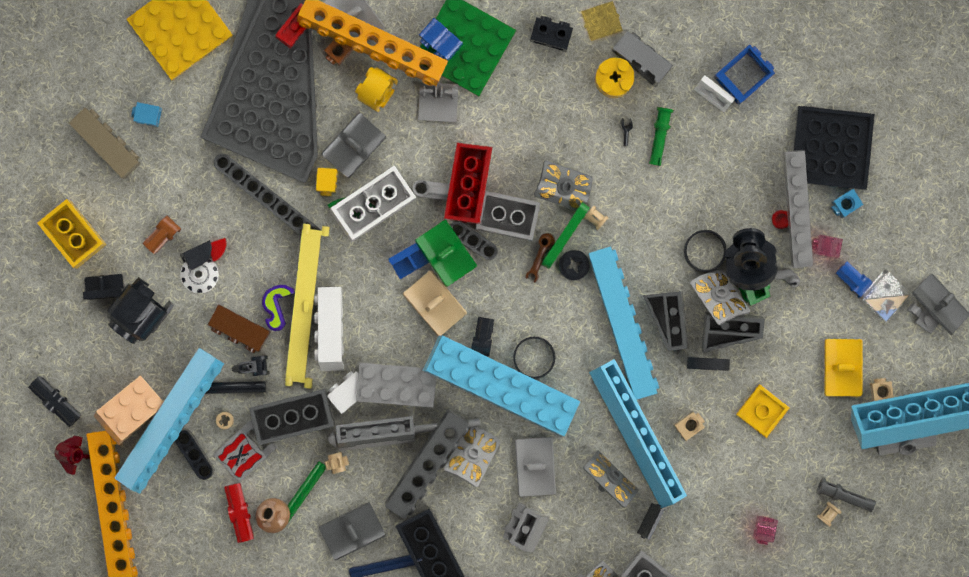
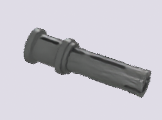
[816,478,876,512]

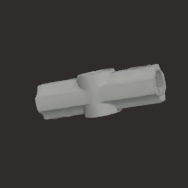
[877,435,937,455]

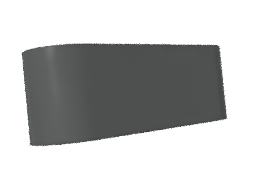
[450,221,498,260]

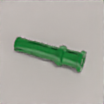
[649,107,674,166]

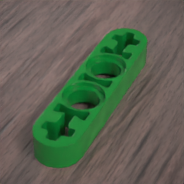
[541,202,590,269]

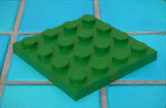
[419,0,517,97]

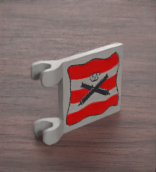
[214,420,277,483]

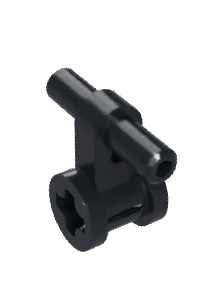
[232,355,270,376]

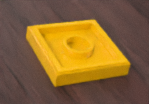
[736,384,790,438]

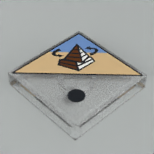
[860,270,911,323]

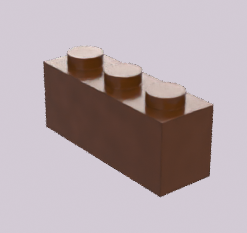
[208,304,271,353]

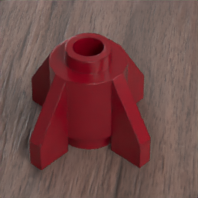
[54,435,90,475]

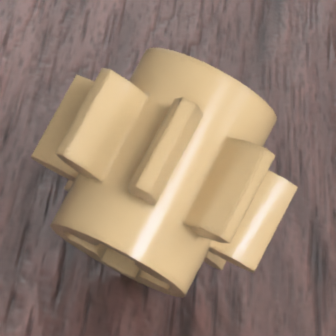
[325,452,349,474]

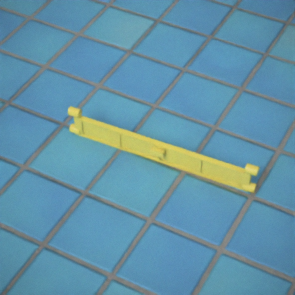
[285,224,330,388]

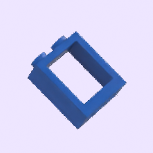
[714,45,775,105]

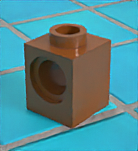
[324,40,353,66]

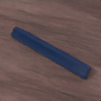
[349,555,423,577]

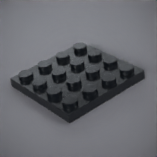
[793,106,875,190]

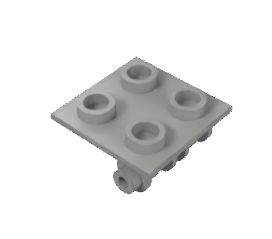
[418,82,459,122]

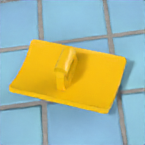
[824,339,863,396]

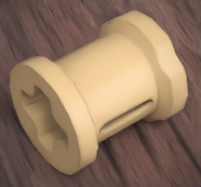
[583,206,609,231]
[817,502,842,527]

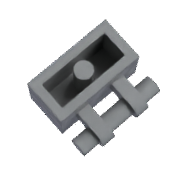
[503,503,550,552]

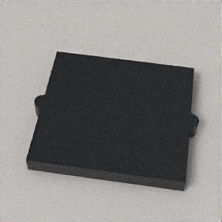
[637,503,665,540]

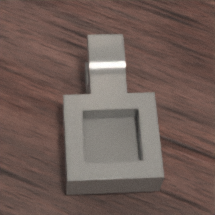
[907,304,939,334]

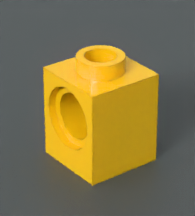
[316,168,338,196]

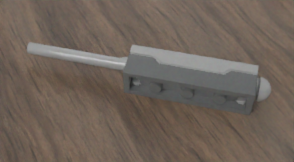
[328,416,480,451]

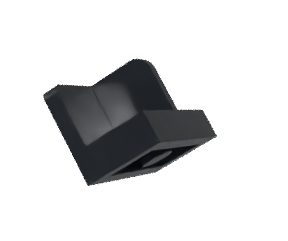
[83,274,124,300]

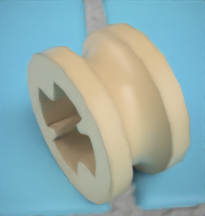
[216,412,234,429]

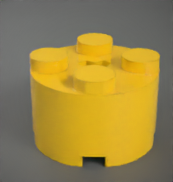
[595,58,634,98]
[355,67,398,112]

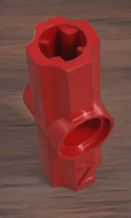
[224,483,254,543]

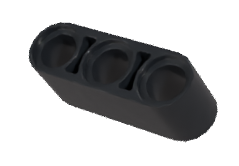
[175,430,215,480]

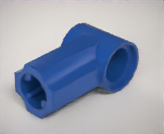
[835,261,875,300]

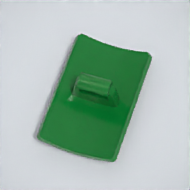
[415,220,477,287]

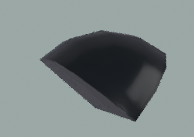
[180,240,212,270]

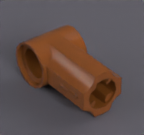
[143,215,181,255]

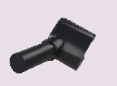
[620,118,633,146]

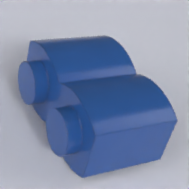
[419,18,463,61]

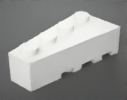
[314,287,344,371]

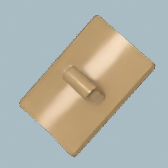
[403,270,467,336]

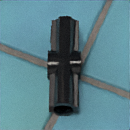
[471,317,494,357]
[28,375,82,427]

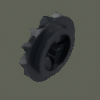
[559,250,590,281]

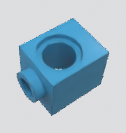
[131,102,162,127]
[831,189,864,218]

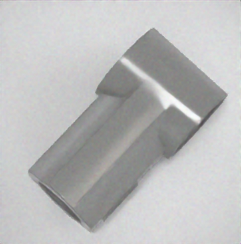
[412,180,450,200]

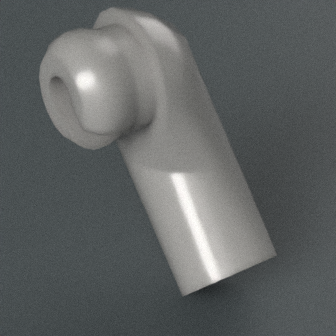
[774,269,800,287]

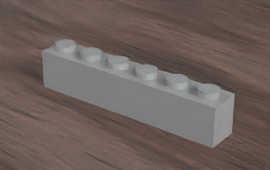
[783,150,813,268]

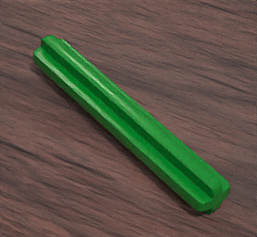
[286,461,326,526]

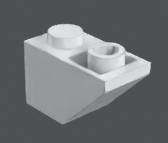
[327,371,359,414]

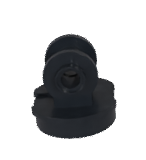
[725,228,778,290]

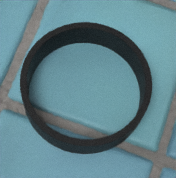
[684,230,727,272]
[513,336,556,379]
[687,357,730,371]

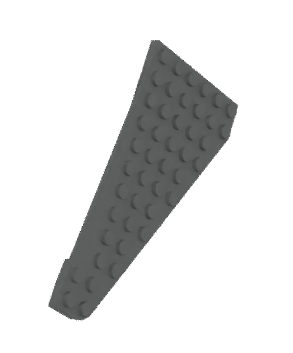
[200,0,318,184]

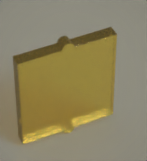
[581,1,623,41]

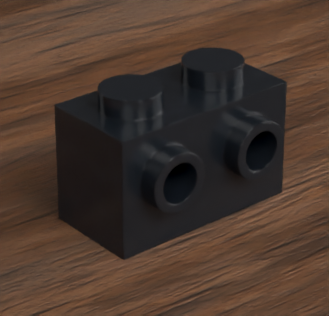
[530,16,573,52]

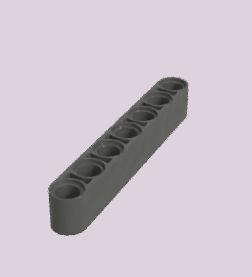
[214,154,322,238]

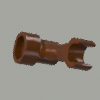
[526,233,556,283]

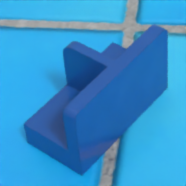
[388,243,429,279]

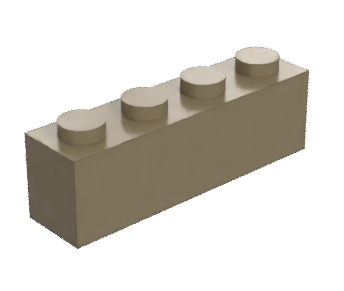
[69,107,141,179]

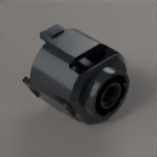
[107,277,174,344]

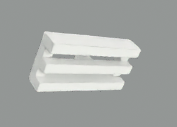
[694,75,735,112]

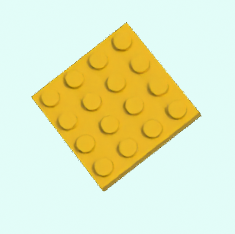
[126,0,233,80]

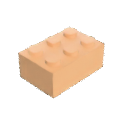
[94,375,163,445]

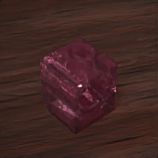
[812,235,843,259]
[753,515,778,545]

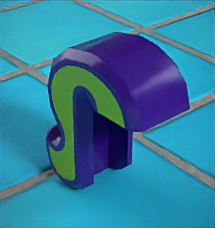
[262,285,295,331]

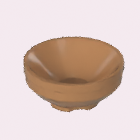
[256,498,290,533]

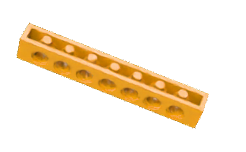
[297,0,448,87]
[87,430,138,577]

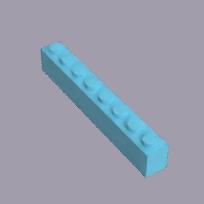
[588,246,659,400]
[115,348,224,494]
[589,359,687,508]

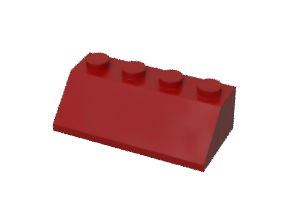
[444,143,493,224]

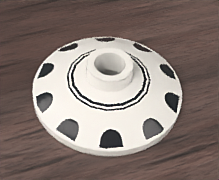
[180,258,219,294]

